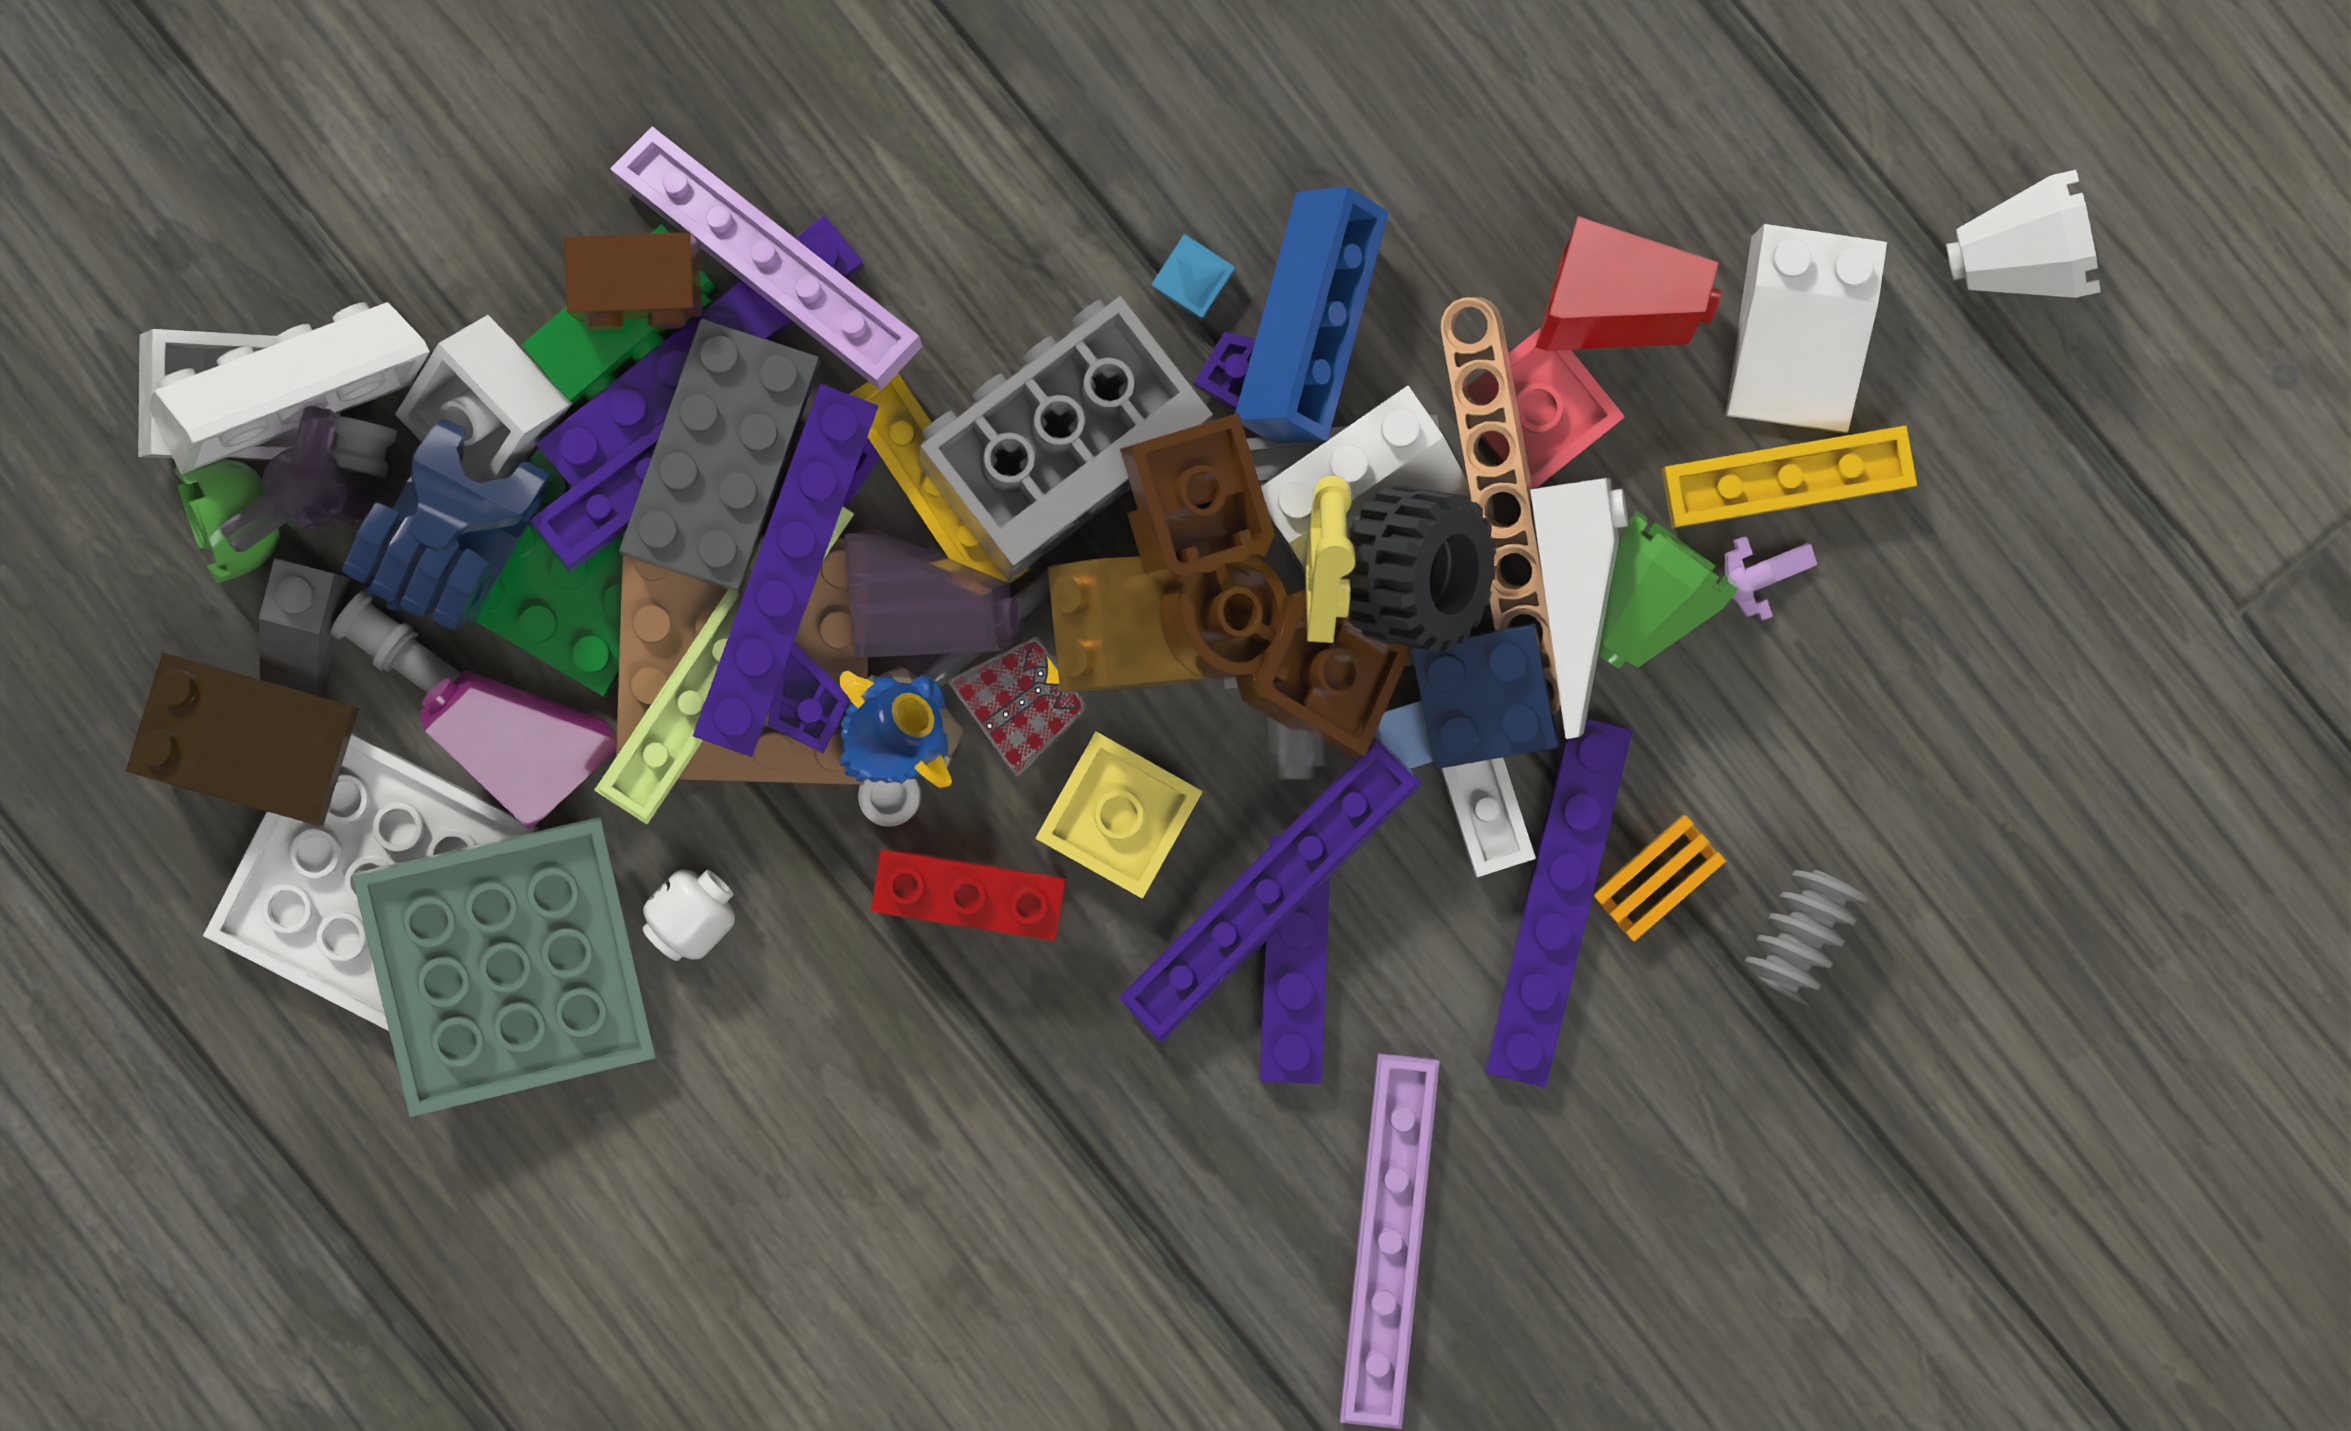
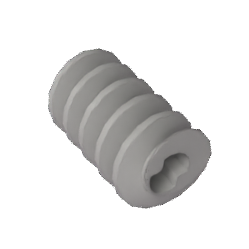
[1743,869,1869,1007]

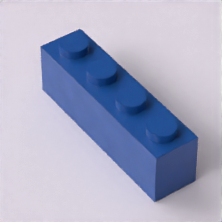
[1235,186,1389,444]

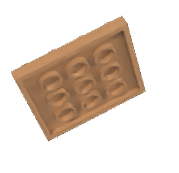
[616,531,872,785]

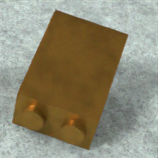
[1048,557,1234,692]

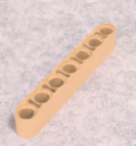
[1441,297,1561,714]

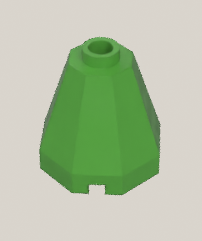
[1598,511,1738,669]

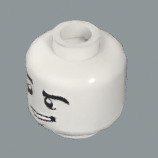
[643,869,735,961]

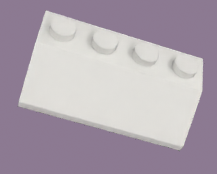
[149,302,430,475]

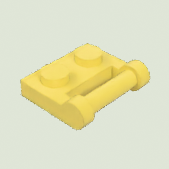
[1305,476,1355,642]

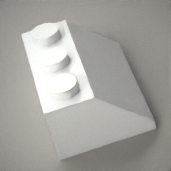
[1261,386,1471,575]

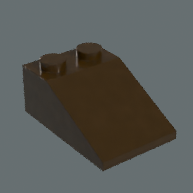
[125,652,359,827]

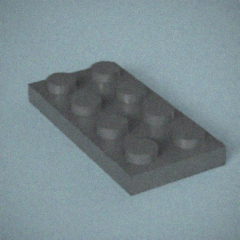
[619,319,821,594]

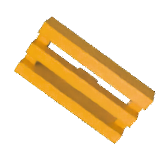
[1592,815,1726,942]

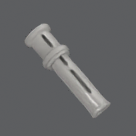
[330,590,461,693]

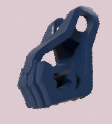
[342,418,549,630]

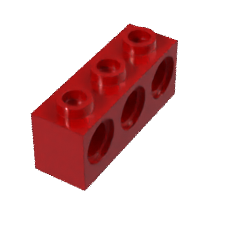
[870,849,1067,941]

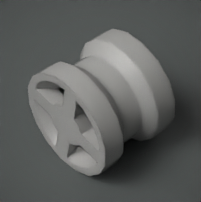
[326,416,398,479]

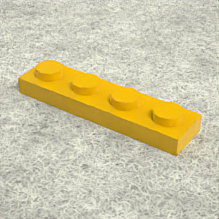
[849,373,1030,604]
[1661,425,1917,529]

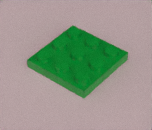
[474,447,623,697]

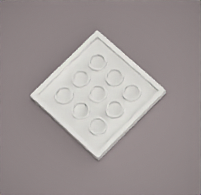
[203,732,539,1031]

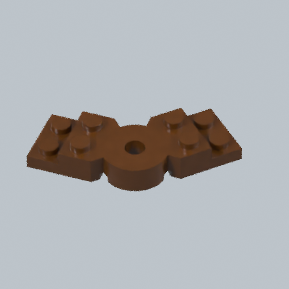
[1120,413,1412,758]

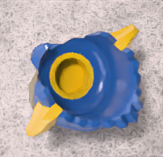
[839,666,964,788]

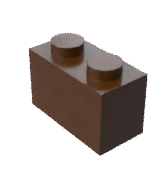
[565,232,702,331]

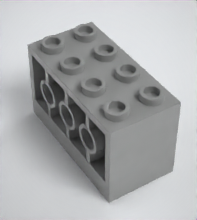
[919,296,1213,581]

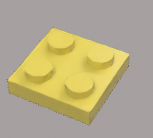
[1035,731,1203,899]

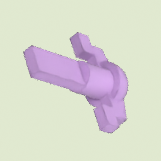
[1724,536,1818,621]

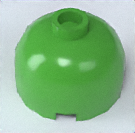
[174,457,287,583]

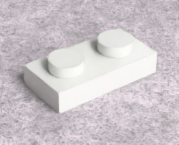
[1440,758,1536,877]

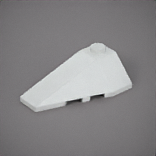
[1530,478,1628,739]

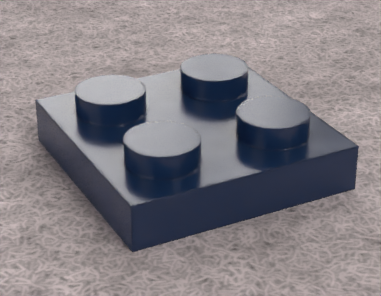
[1411,623,1559,770]

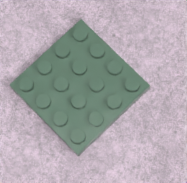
[352,817,656,1117]

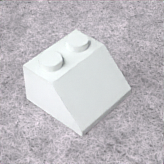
[395,315,572,483]

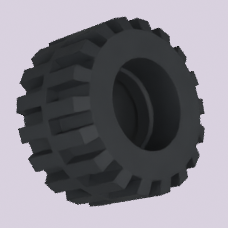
[1340,486,1496,652]

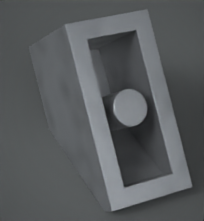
[259,558,353,696]

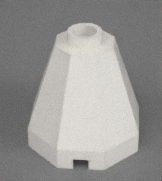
[1946,170,2101,298]

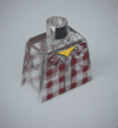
[947,637,1089,777]

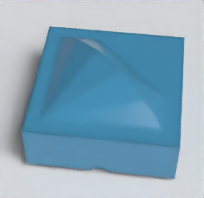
[1151,234,1235,321]

